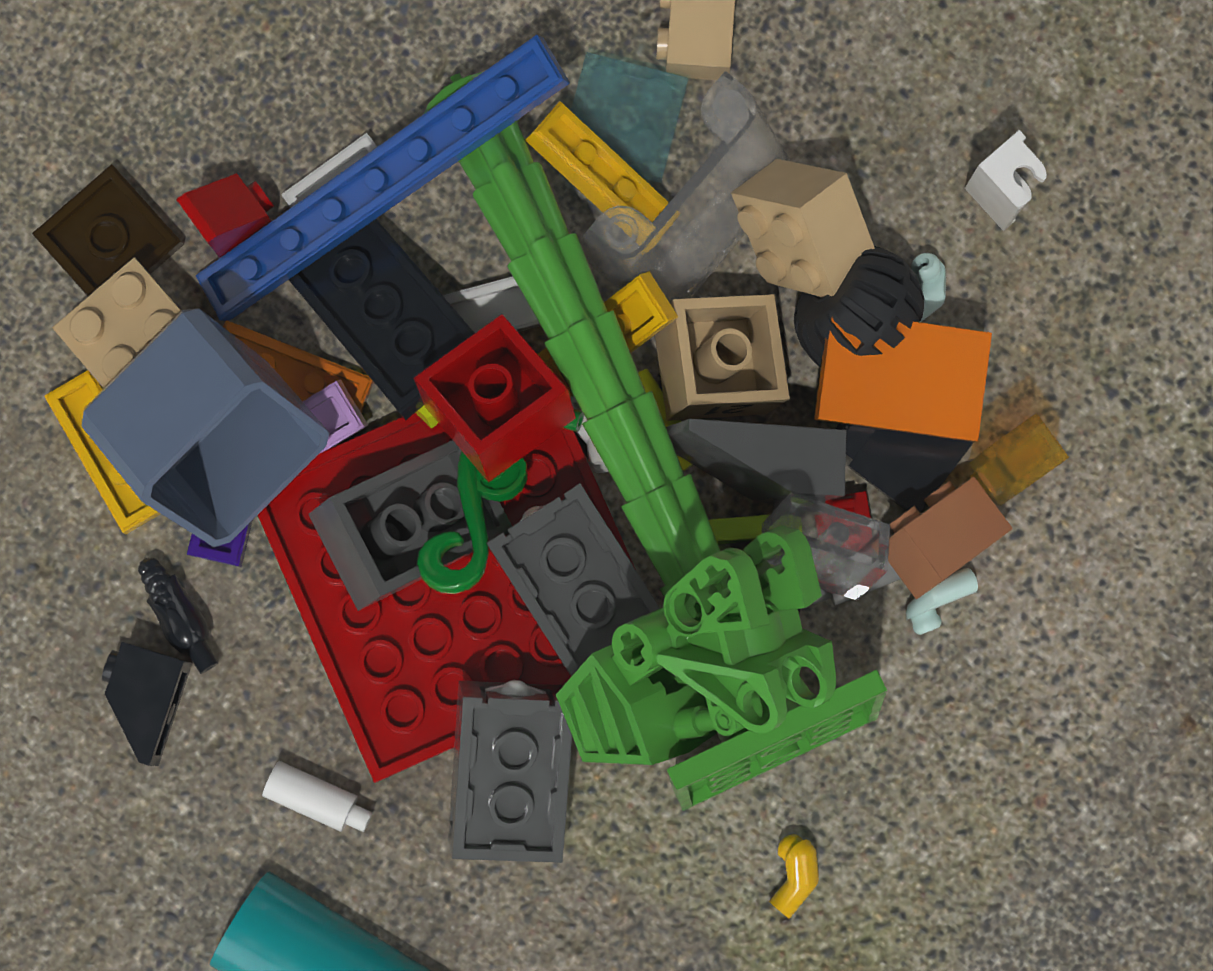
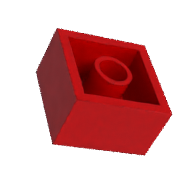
[414,314,576,483]

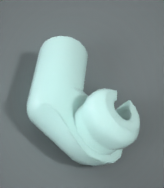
[911,253,946,322]
[906,568,978,635]

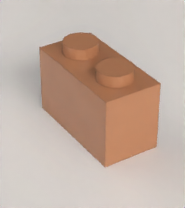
[878,477,1013,599]

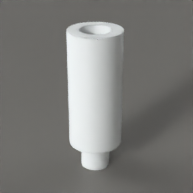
[262,761,373,832]

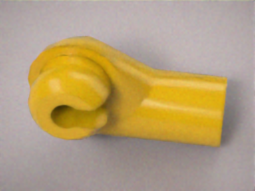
[769,834,819,919]

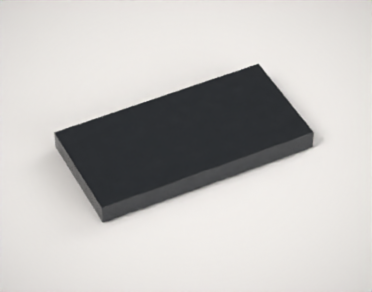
[289,219,475,420]

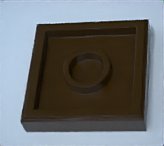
[32,164,184,296]

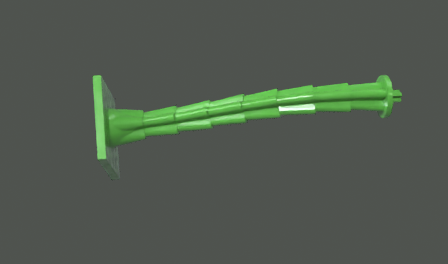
[424,72,887,811]

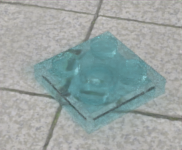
[571,52,689,183]

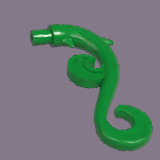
[417,408,584,594]

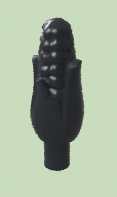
[138,558,219,674]

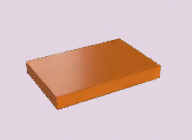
[814,317,992,442]

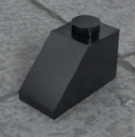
[102,642,192,766]

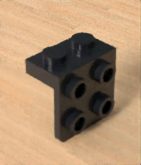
[835,423,974,512]

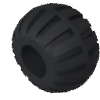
[794,246,924,367]

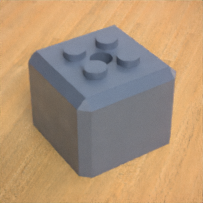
[81,309,329,547]

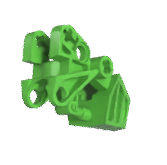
[556,525,836,765]

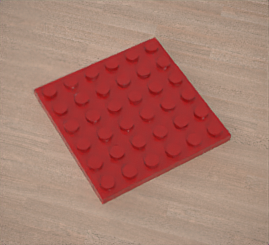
[257,356,636,783]

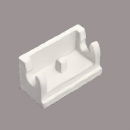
[965,130,1046,231]

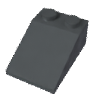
[666,419,846,513]
[308,440,512,611]

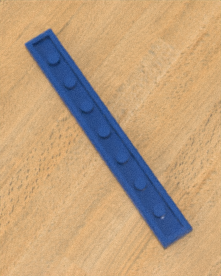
[195,35,570,321]

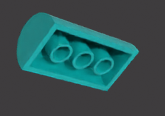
[210,871,431,971]

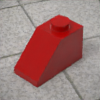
[176,173,274,258]

